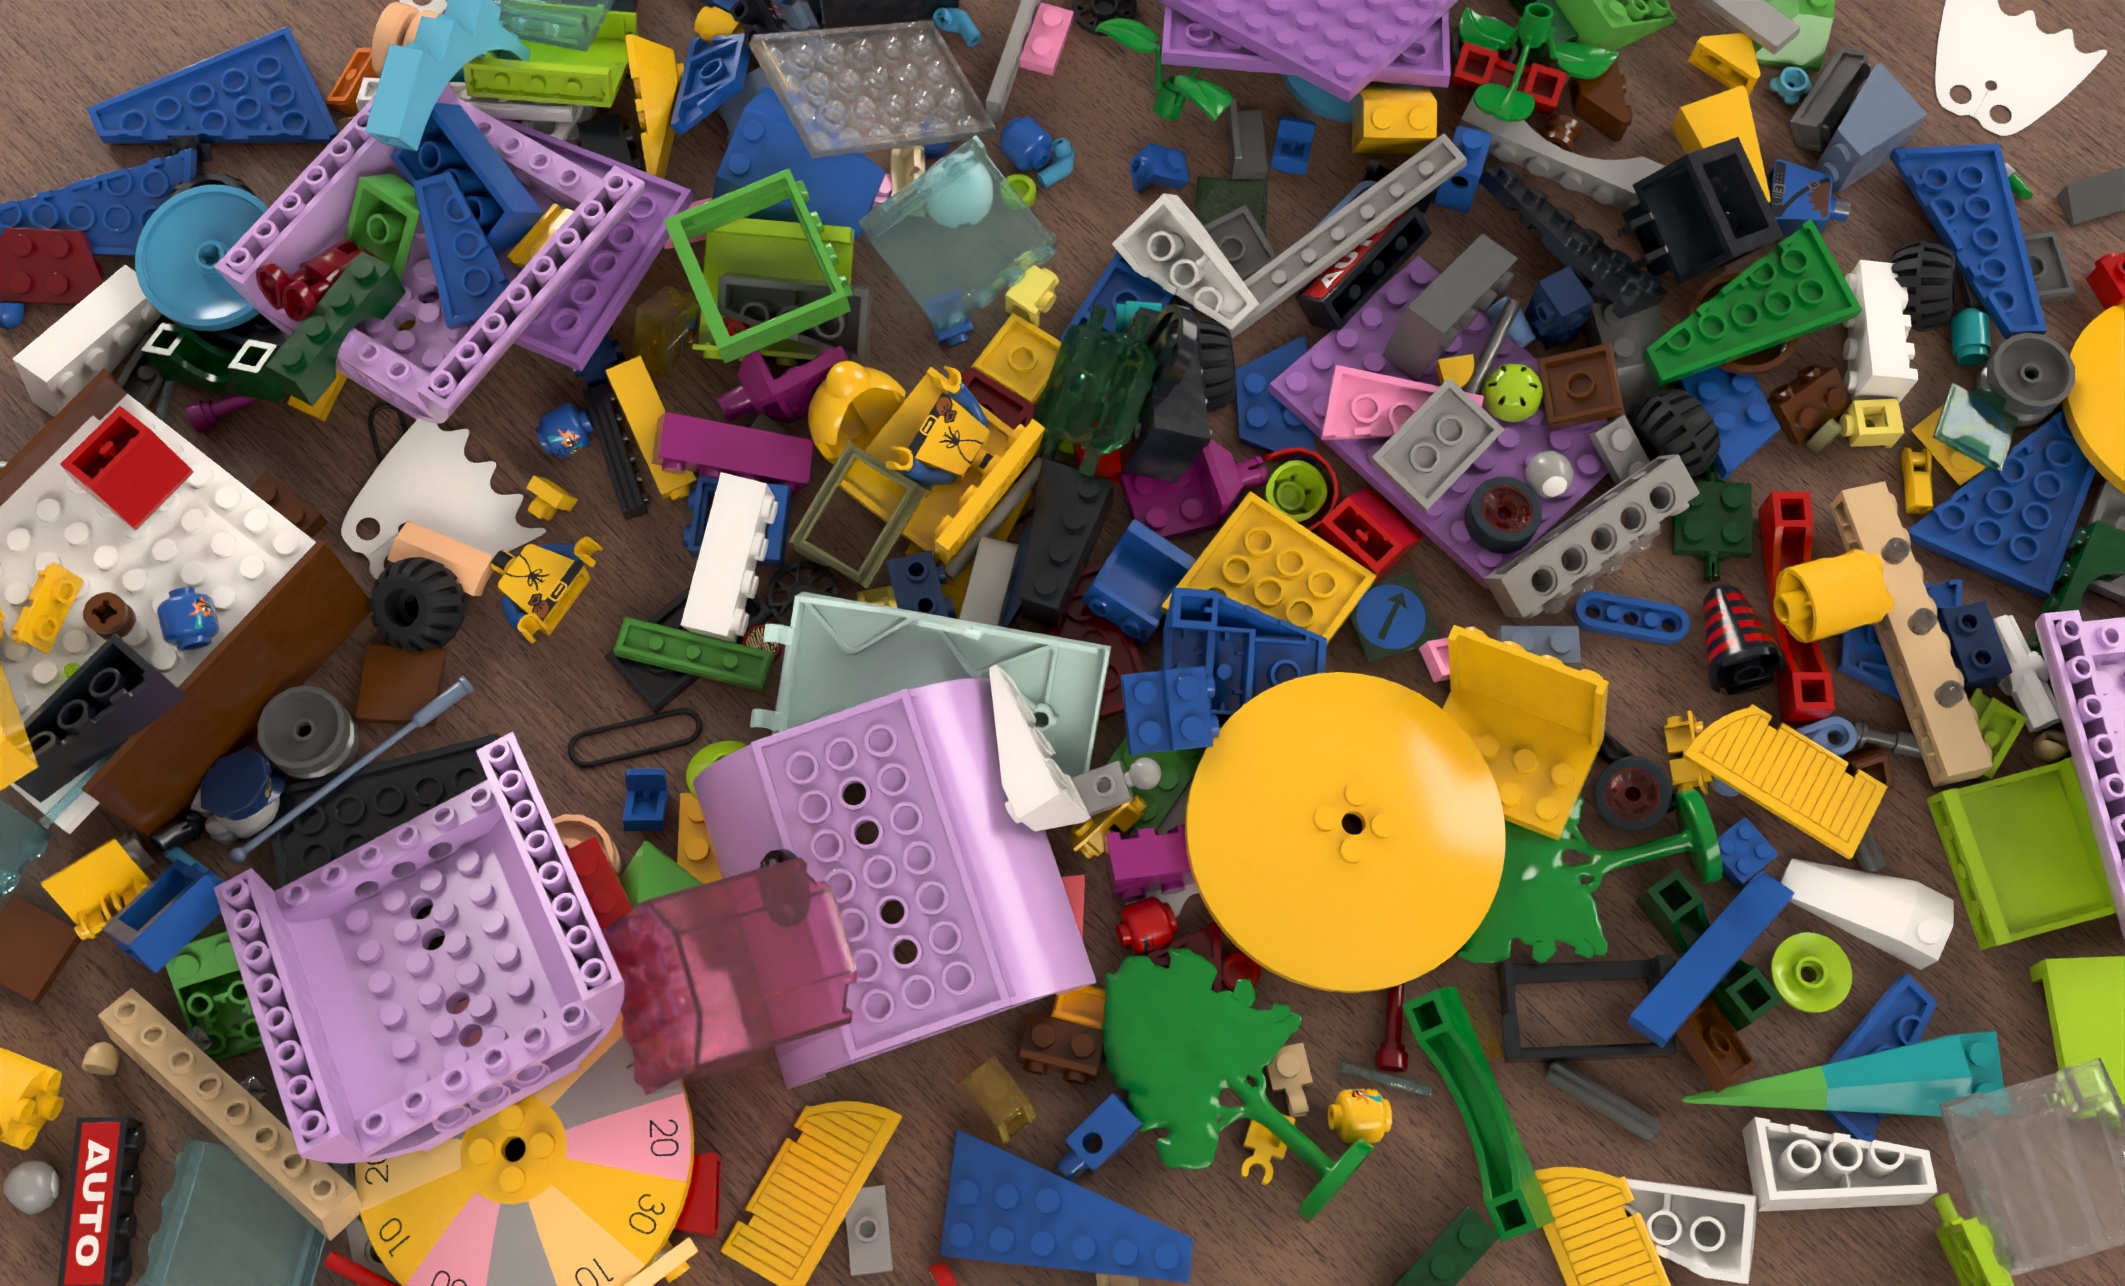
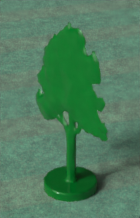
[1456,788,1723,964]
[1101,948,1375,1223]

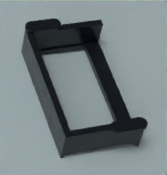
[1495,954,1676,1063]

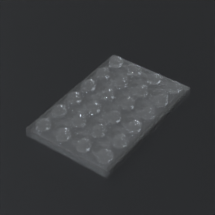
[749,21,996,158]

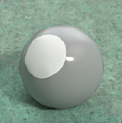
[1525,451,1574,499]
[3,1160,60,1215]

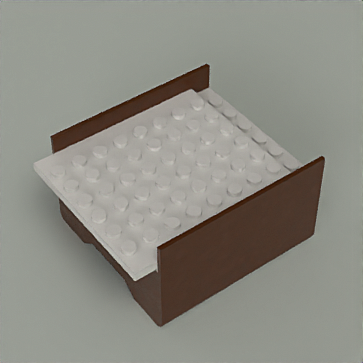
[0,369,373,836]

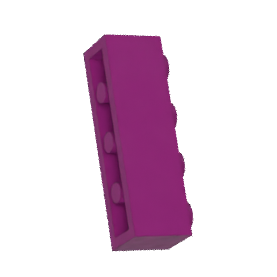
[652,412,814,494]

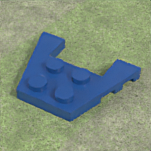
[1837,579,1963,702]

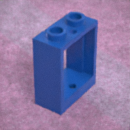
[683,477,793,568]
[101,859,224,973]

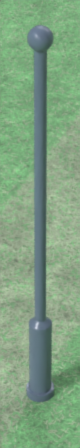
[229,675,475,864]

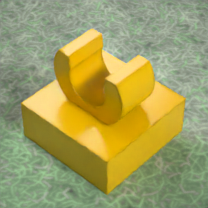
[526,475,578,521]

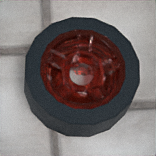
[1465,477,1542,554]
[1594,756,1672,832]

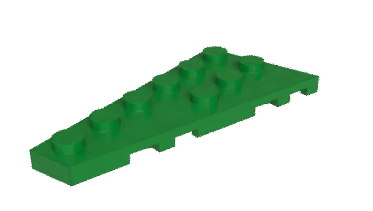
[1642,218,1862,387]

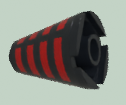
[1703,584,1788,695]

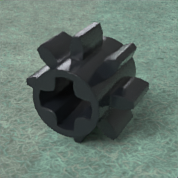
[163,134,213,173]

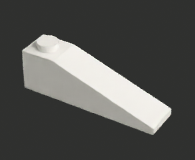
[1112,193,1260,330]
[989,664,1091,831]

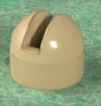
[2033,729,2069,763]
[81,1042,119,1076]

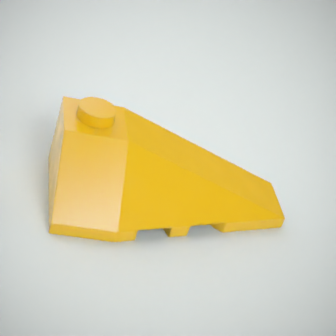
[625,34,684,179]

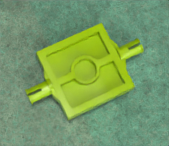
[1931,1193,2014,1286]

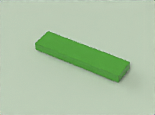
[613,616,775,692]

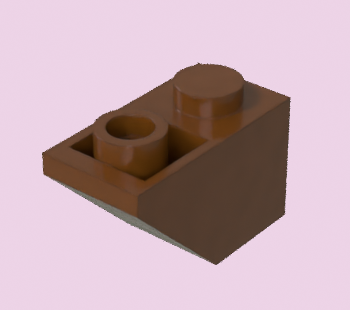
[1568,61,1632,141]

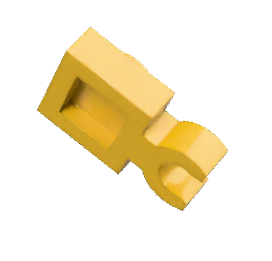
[1240,1114,1296,1186]

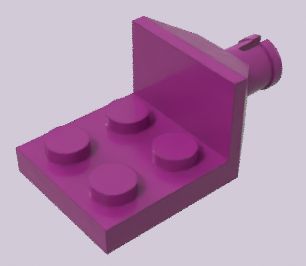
[716,346,849,423]
[1119,440,1267,541]

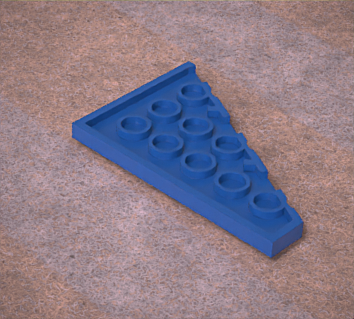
[87,26,339,144]
[1908,410,2096,600]

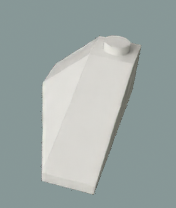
[1780,858,1954,970]
[1617,1177,1758,1284]

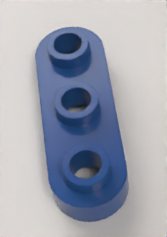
[1572,591,1690,646]

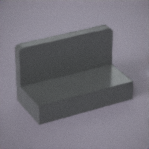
[1225,97,1268,181]

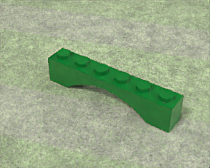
[1402,986,1555,1242]

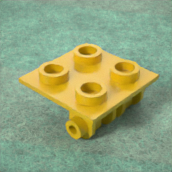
[40,838,152,940]

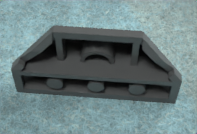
[1582,286,1665,422]

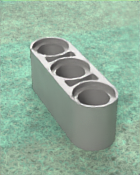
[959,536,1020,627]

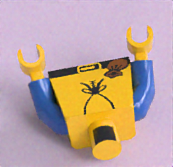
[885,366,995,486]
[491,537,603,644]

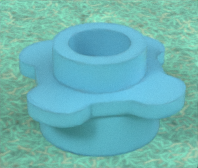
[1769,67,1812,105]

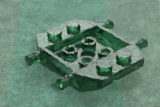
[1034,304,1158,477]

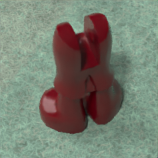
[256,239,375,321]

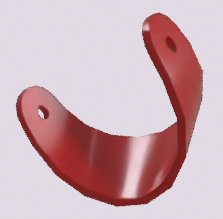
[1263,447,1343,534]

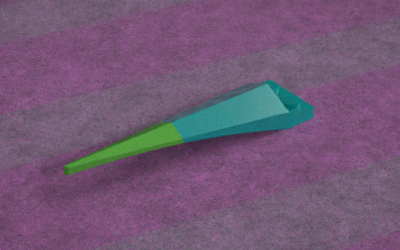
[1681,1031,2007,1118]

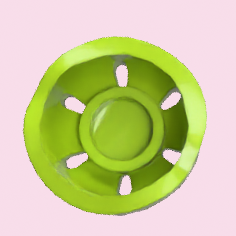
[1481,363,1543,423]
[1264,460,1327,523]

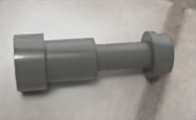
[1852,721,1925,764]

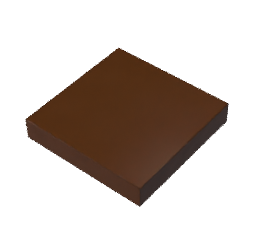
[1537,342,1625,431]
[355,644,447,726]
[0,894,82,1004]
[1676,997,1758,1093]

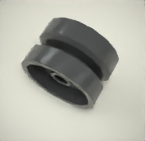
[1974,333,2075,429]
[257,685,360,782]

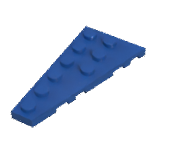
[1889,144,2047,340]
[0,148,197,257]
[940,1129,1194,1284]

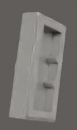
[845,1185,894,1277]

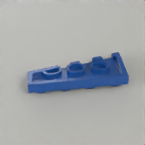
[413,172,510,330]
[1821,974,1937,1142]

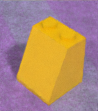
[1352,81,1437,154]

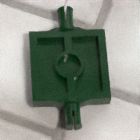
[1672,462,1752,582]

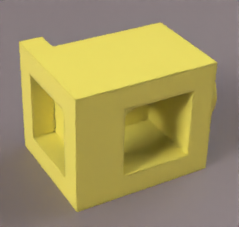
[1005,263,1059,327]
[1839,399,1904,448]

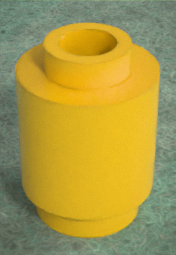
[694,6,745,43]

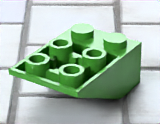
[1555,0,1678,51]
[165,923,264,1061]

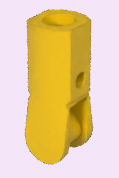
[1900,447,1934,515]

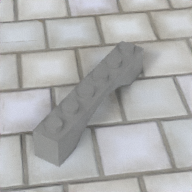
[1459,86,1665,211]

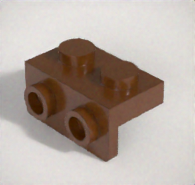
[1767,364,1853,444]

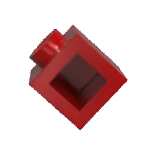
[2086,252,2125,310]

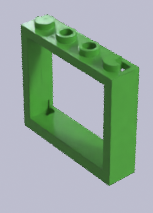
[663,169,853,364]

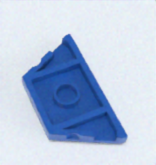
[671,34,751,135]
[1059,251,1176,352]
[1235,337,1316,468]
[1674,367,1781,480]

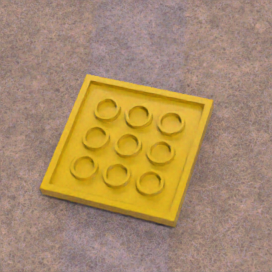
[1161,491,1377,646]

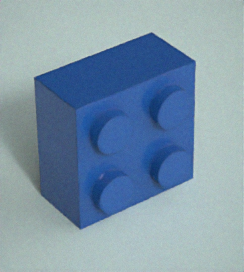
[1717,817,1779,889]

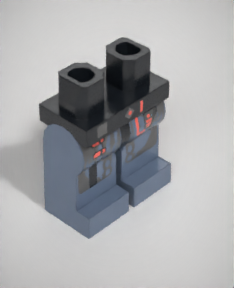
[730,0,834,74]

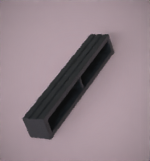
[582,383,650,520]

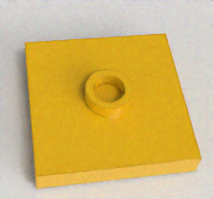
[971,312,1074,407]

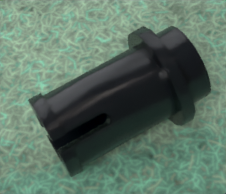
[148,811,205,857]

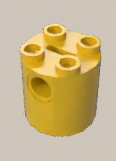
[1774,549,1894,643]
[0,1047,64,1150]

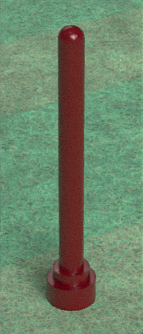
[1375,983,1409,1073]

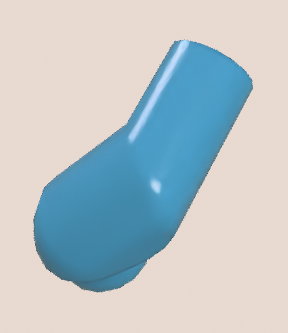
[933,7,982,47]
[1036,138,1075,189]

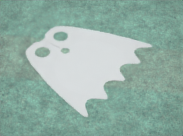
[1935,0,2107,136]
[341,418,546,579]

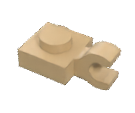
[1265,1042,1313,1118]

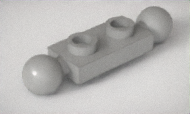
[1062,757,1161,827]

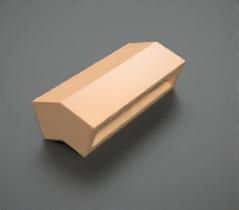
[387,521,494,596]

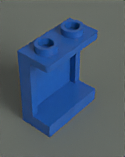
[1080,519,1197,643]

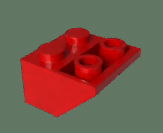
[60,406,194,531]
[1317,487,1423,589]

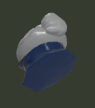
[200,747,285,845]

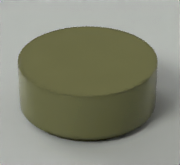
[1805,418,1842,454]

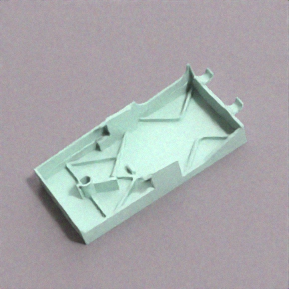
[750,592,1111,778]

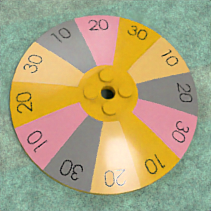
[355,999,694,1286]

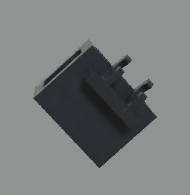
[1617,137,1784,285]

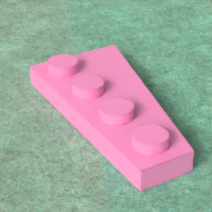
[1321,365,1484,440]

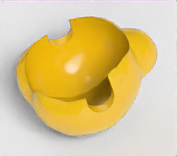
[808,360,906,470]

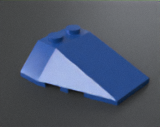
[712,87,886,240]
[1161,587,1327,749]

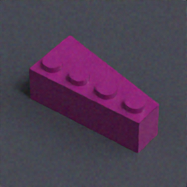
[1103,824,1195,902]

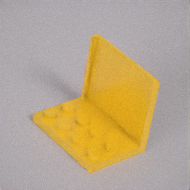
[839,367,1045,568]
[1442,625,1609,841]

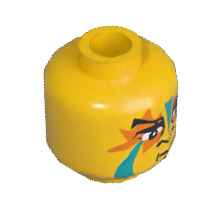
[1328,1089,1392,1144]

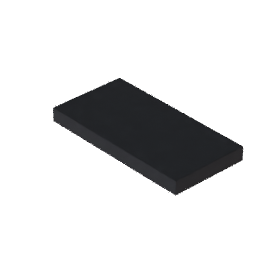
[604,586,773,714]

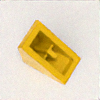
[1688,33,1761,96]

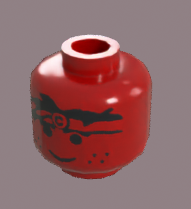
[1115,896,1178,955]

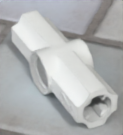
[1993,615,2062,732]

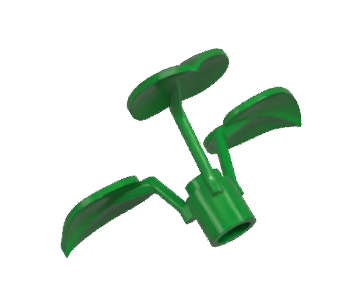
[1459,3,1619,122]
[1095,18,1232,122]

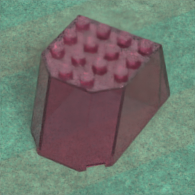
[602,857,857,1096]

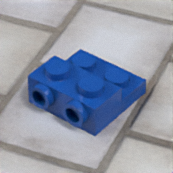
[1120,666,1219,755]

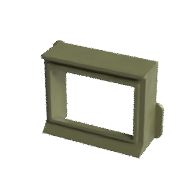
[789,442,932,589]

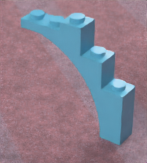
[365,0,531,151]

